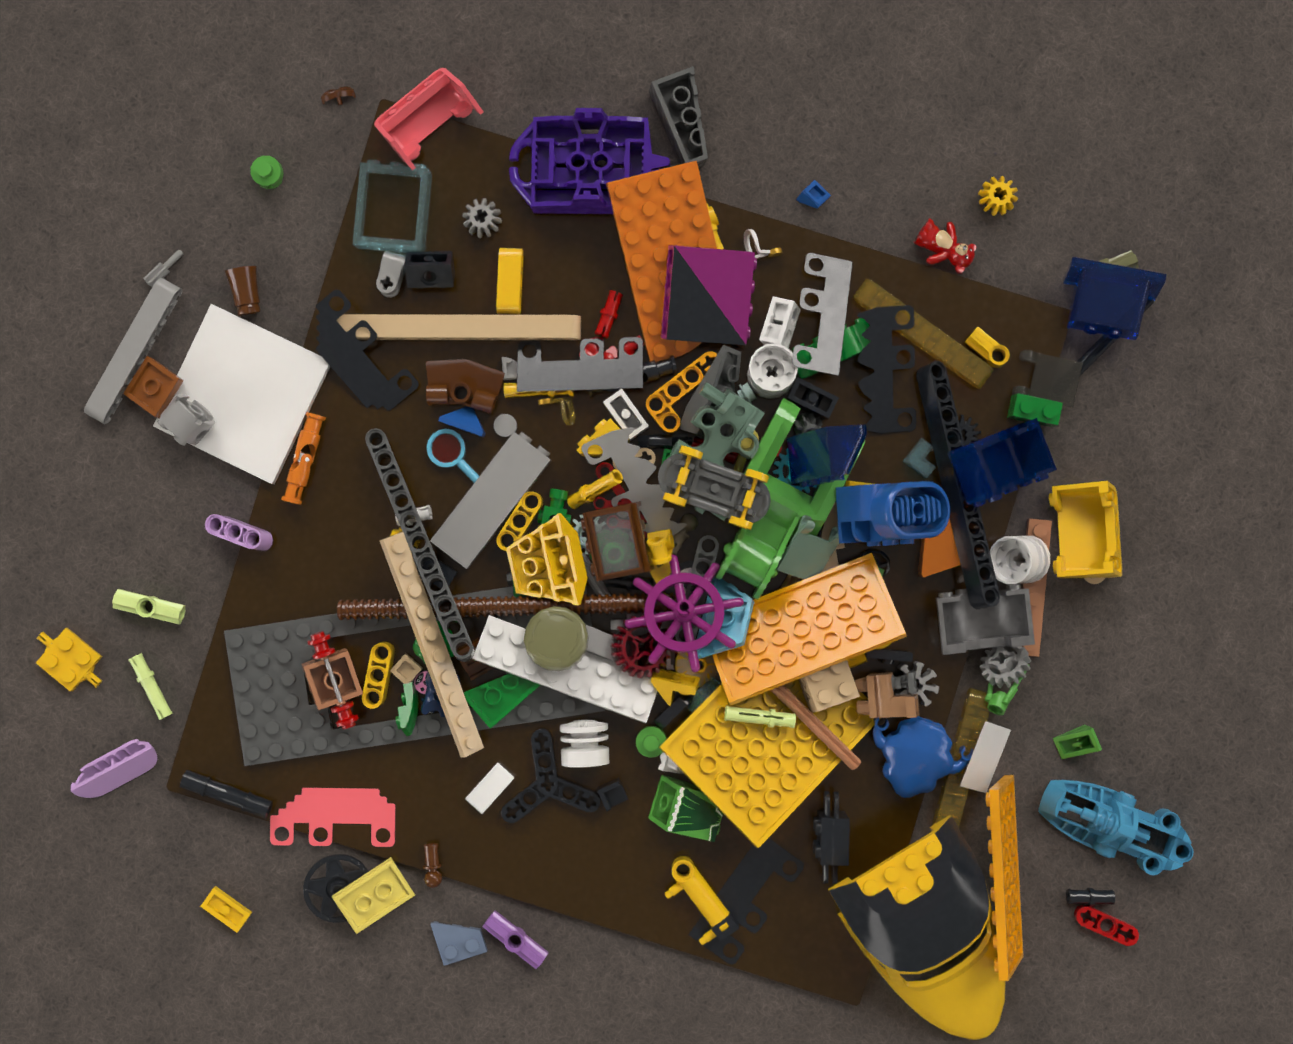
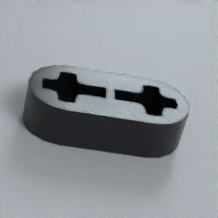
[653,694,692,730]

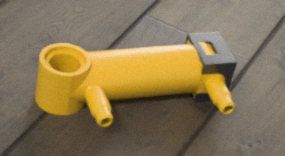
[665,856,739,945]

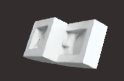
[465,763,514,814]

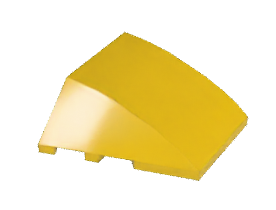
[506,513,588,605]

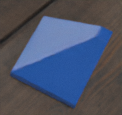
[796,180,831,209]

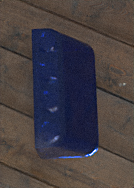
[787,425,867,488]

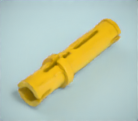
[567,469,623,509]

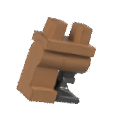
[855,670,920,718]

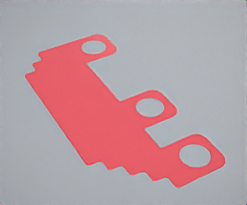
[270,788,395,847]

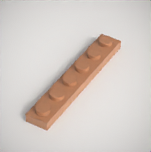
[1021,519,1052,657]

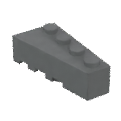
[649,66,708,168]

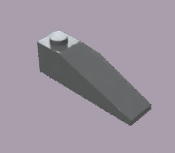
[679,345,741,437]

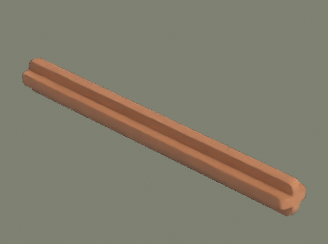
[770,685,861,770]

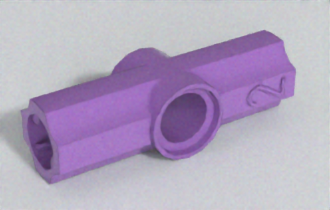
[482,910,548,969]

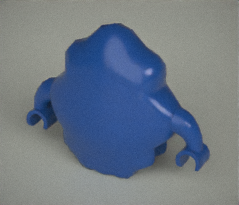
[873,716,974,798]

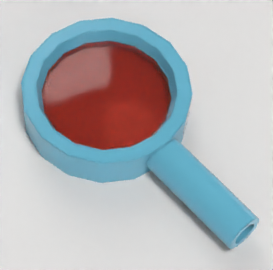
[427,429,480,483]

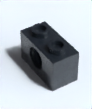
[404,251,455,289]
[786,377,839,420]

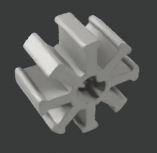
[894,661,939,706]

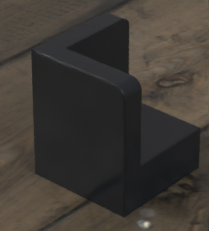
[597,777,628,811]

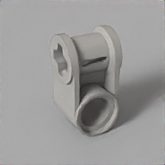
[376,251,406,298]

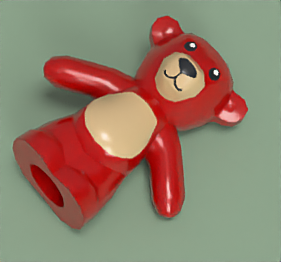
[914,218,976,274]

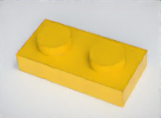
[200,886,252,933]

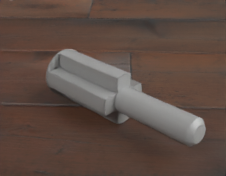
[144,250,183,287]

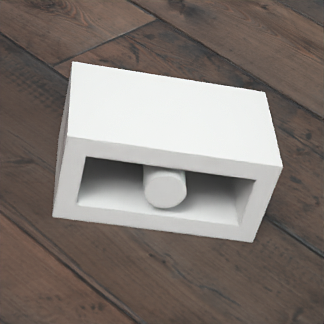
[603,389,649,441]

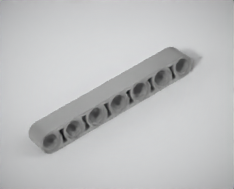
[84,278,182,424]

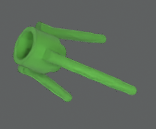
[984,664,1030,715]

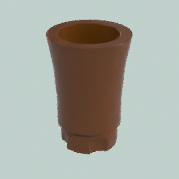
[225,266,260,316]

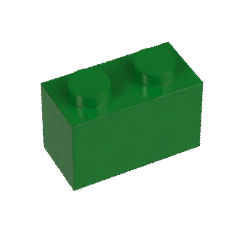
[1007,393,1063,427]

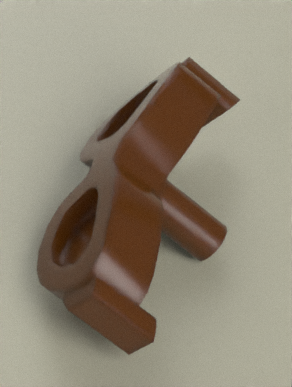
[321,86,356,105]

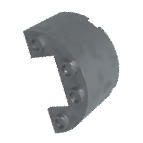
[936,584,1035,655]

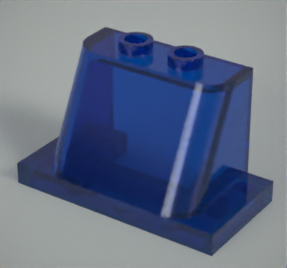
[1063,257,1167,340]

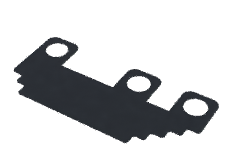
[316,289,419,411]

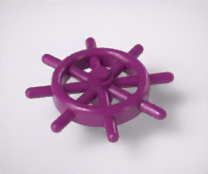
[625,555,744,672]

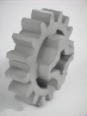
[980,646,1031,688]

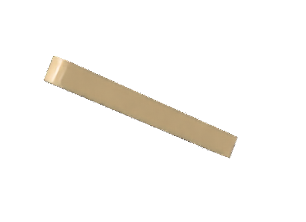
[336,314,581,340]

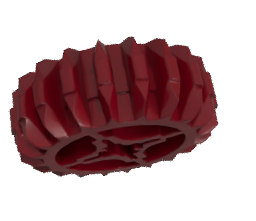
[610,615,671,678]

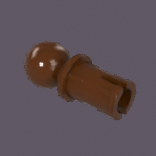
[423,843,442,888]

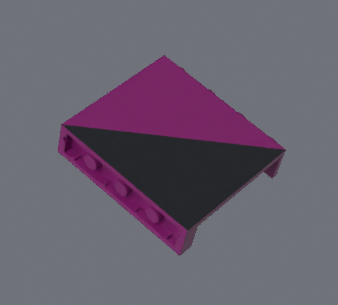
[661,245,757,345]

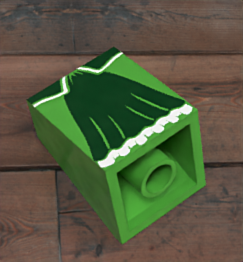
[648,775,723,842]

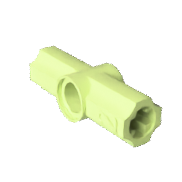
[112,589,186,624]

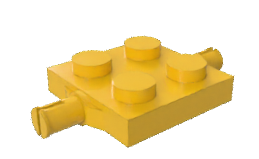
[36,628,103,692]

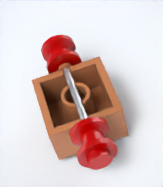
[301,631,363,729]

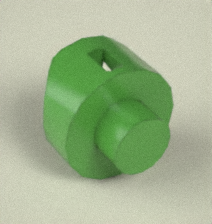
[251,156,283,189]
[636,726,666,758]

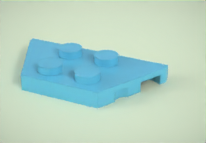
[697,576,754,659]

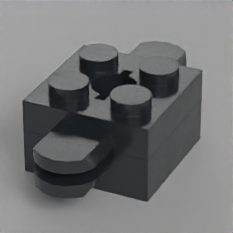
[812,791,850,884]

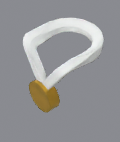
[744,229,782,259]

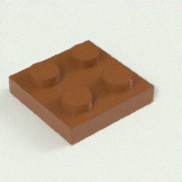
[123,356,184,418]

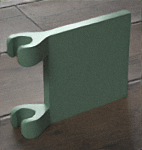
[776,515,839,579]

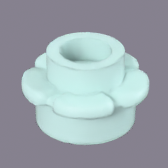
[737,382,756,404]

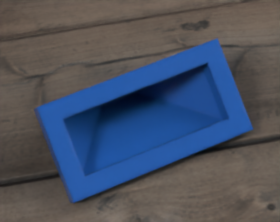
[438,406,486,437]

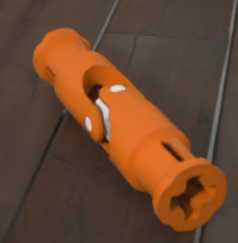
[281,412,326,505]

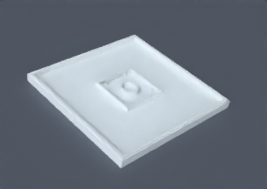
[153,304,331,485]

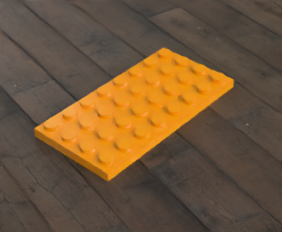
[712,553,907,705]
[986,775,1023,981]

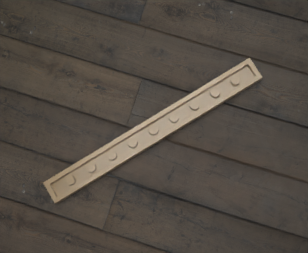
[379,532,484,757]

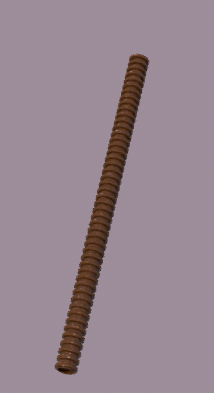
[337,592,677,620]

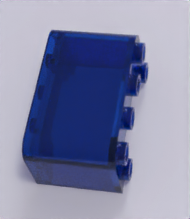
[947,418,1057,508]

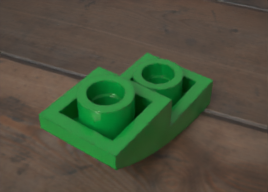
[396,682,418,736]

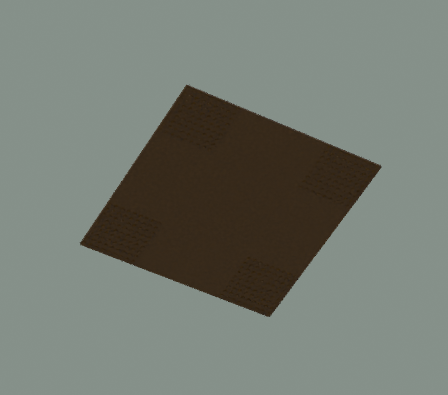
[166,99,1073,1006]

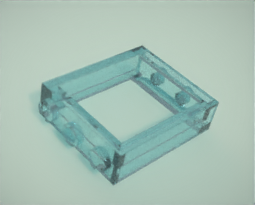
[353,160,432,253]

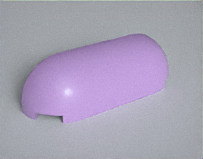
[71,739,157,798]

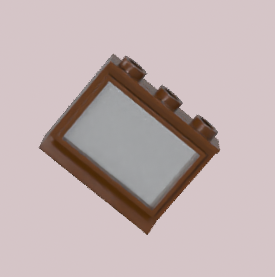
[581,501,654,582]

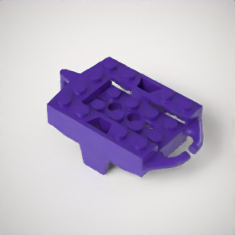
[509,108,670,214]

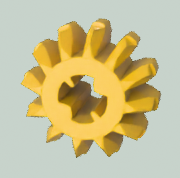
[978,176,1018,216]

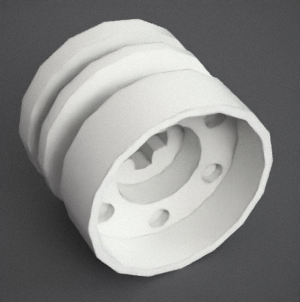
[747,343,798,399]
[990,536,1050,584]
[560,720,609,767]

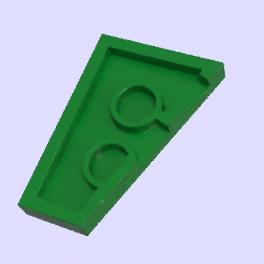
[464,673,540,729]

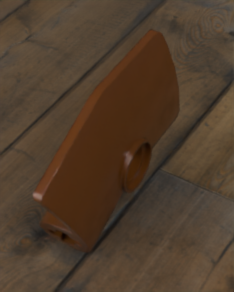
[426,359,505,414]

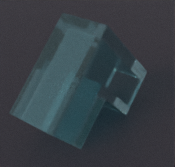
[903,438,936,479]
[688,677,721,712]

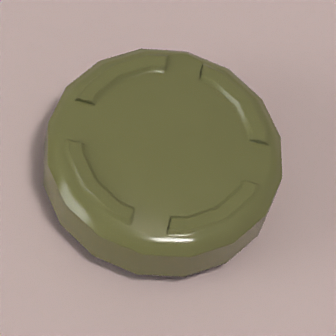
[524,606,589,672]

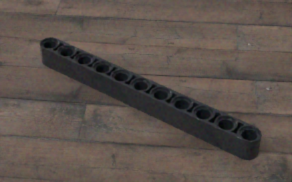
[916,361,1000,610]

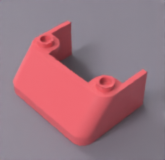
[374,68,484,170]

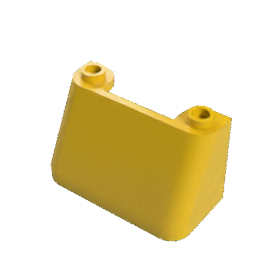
[1049,481,1122,578]

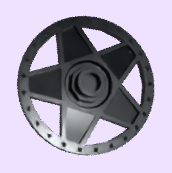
[303,854,369,923]

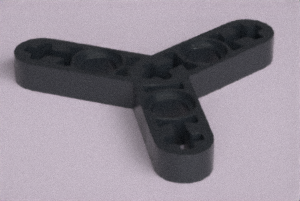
[501,728,601,823]

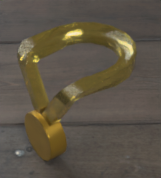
[538,398,575,426]

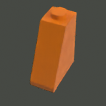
[918,518,960,578]

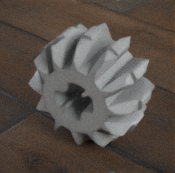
[463,198,502,238]

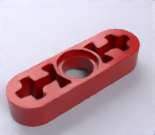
[1074,904,1139,946]

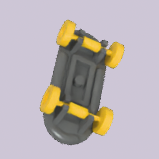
[658,445,771,530]

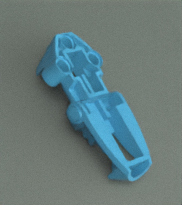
[1038,780,1194,875]

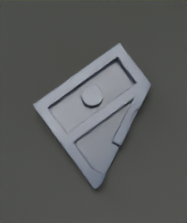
[431,921,488,966]

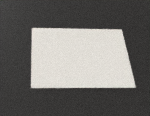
[960,721,1011,793]

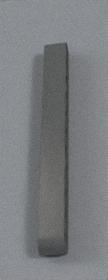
[365,428,475,662]

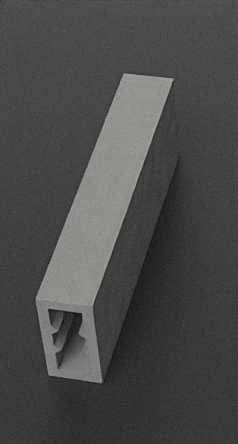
[430,432,552,569]

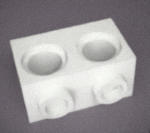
[759,296,801,348]

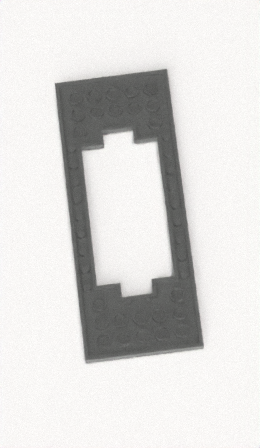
[224,586,605,766]

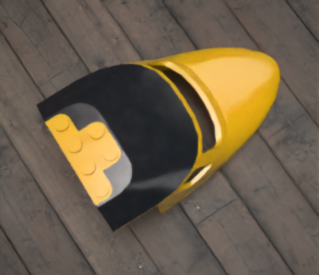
[828,815,1005,1040]

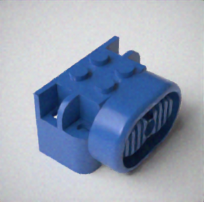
[836,481,950,546]

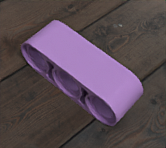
[205,514,273,551]

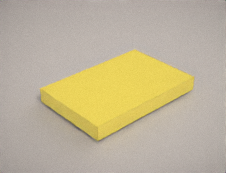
[332,857,415,934]

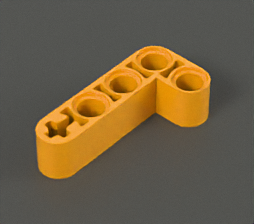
[646,351,717,434]

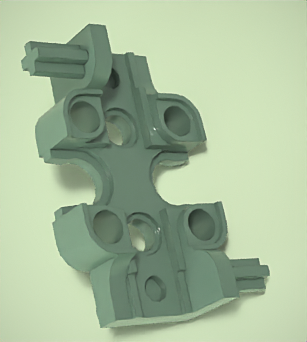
[670,382,765,521]

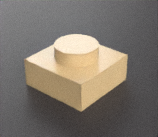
[390,653,423,684]

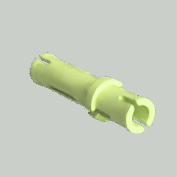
[128,653,173,720]
[724,706,796,728]

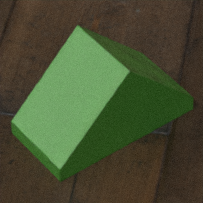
[1053,725,1102,759]

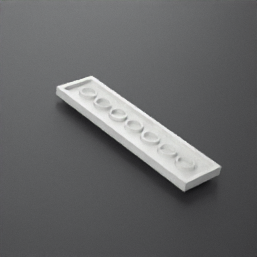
[472,615,657,723]

